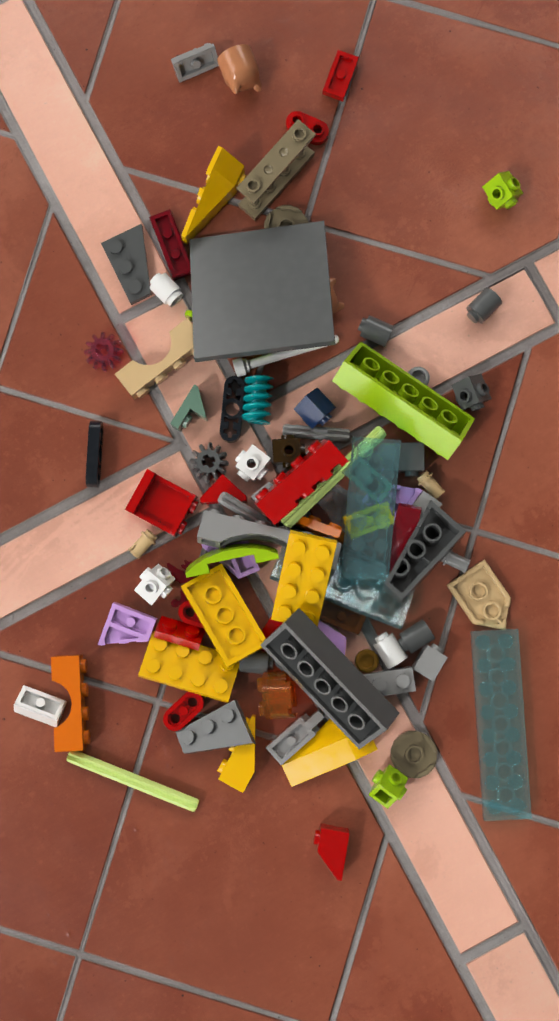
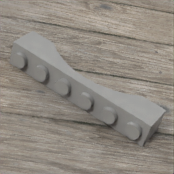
[197,509,342,576]

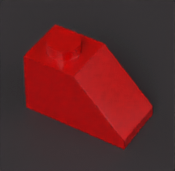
[313,824,349,881]

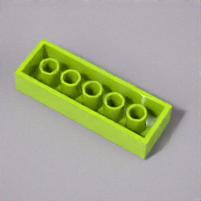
[332,341,475,460]

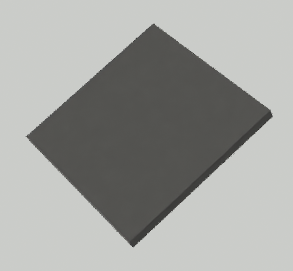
[190,221,336,362]

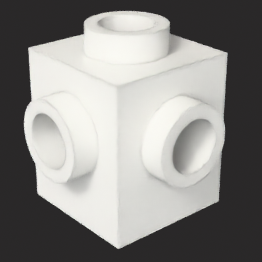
[235,444,271,482]
[134,564,175,606]

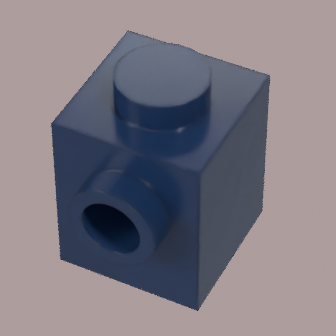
[294,387,336,429]

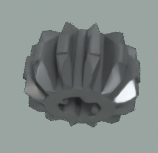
[189,443,229,482]

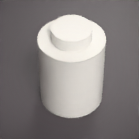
[373,632,407,669]

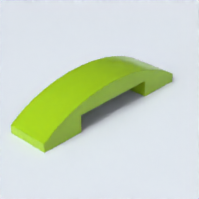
[185,543,279,578]

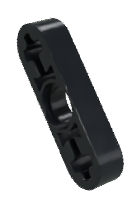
[220,376,245,443]
[86,421,103,488]

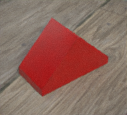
[200,474,248,505]

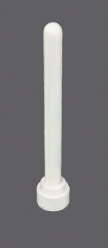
[232,335,339,377]

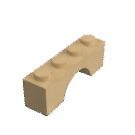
[115,318,194,400]

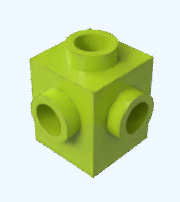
[482,171,524,210]
[368,764,408,809]

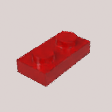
[322,50,359,102]
[154,616,205,651]

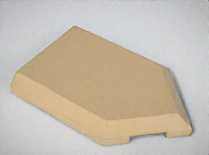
[446,559,511,630]

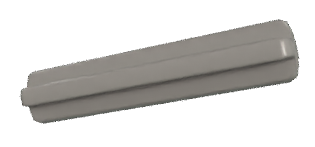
[282,424,350,442]
[218,492,277,528]

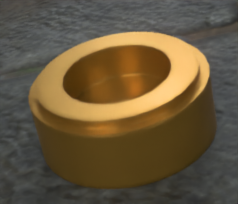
[355,649,379,673]

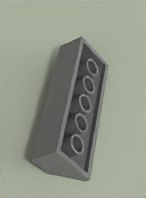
[260,608,399,749]

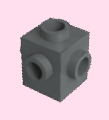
[451,374,492,412]

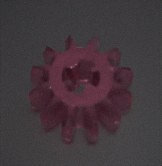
[84,332,124,372]

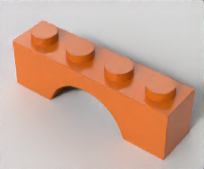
[51,654,90,752]

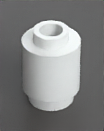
[150,273,183,307]

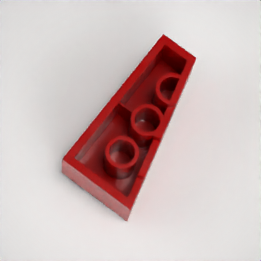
[254,439,349,525]

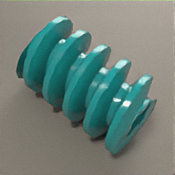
[241,375,274,425]

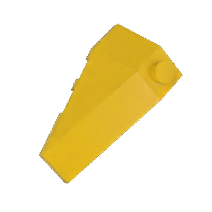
[181,146,247,244]
[282,718,378,787]

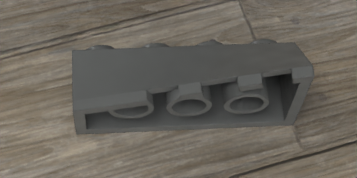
[383,500,466,604]

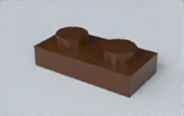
[320,597,367,635]

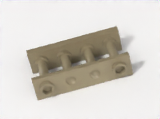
[236,119,316,222]

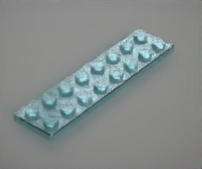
[470,629,532,821]

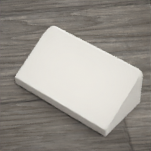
[14,685,67,727]

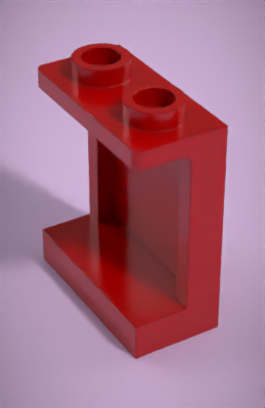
[125,469,199,537]

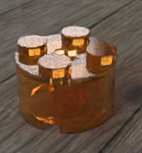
[257,671,297,720]

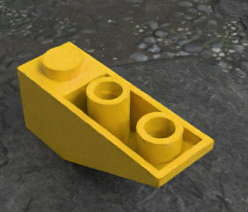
[217,714,256,793]

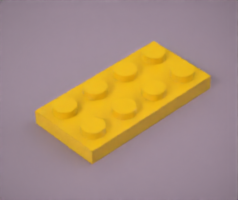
[271,530,337,627]
[181,563,266,668]
[138,631,240,703]

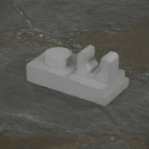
[171,43,219,83]

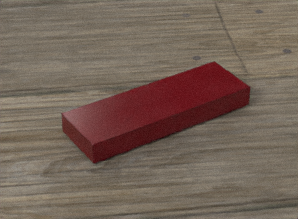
[149,209,191,281]
[385,503,422,571]

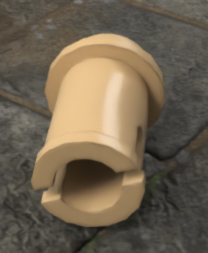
[417,470,445,499]
[128,529,157,559]

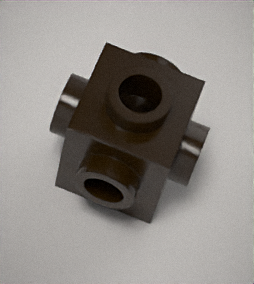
[272,435,305,469]

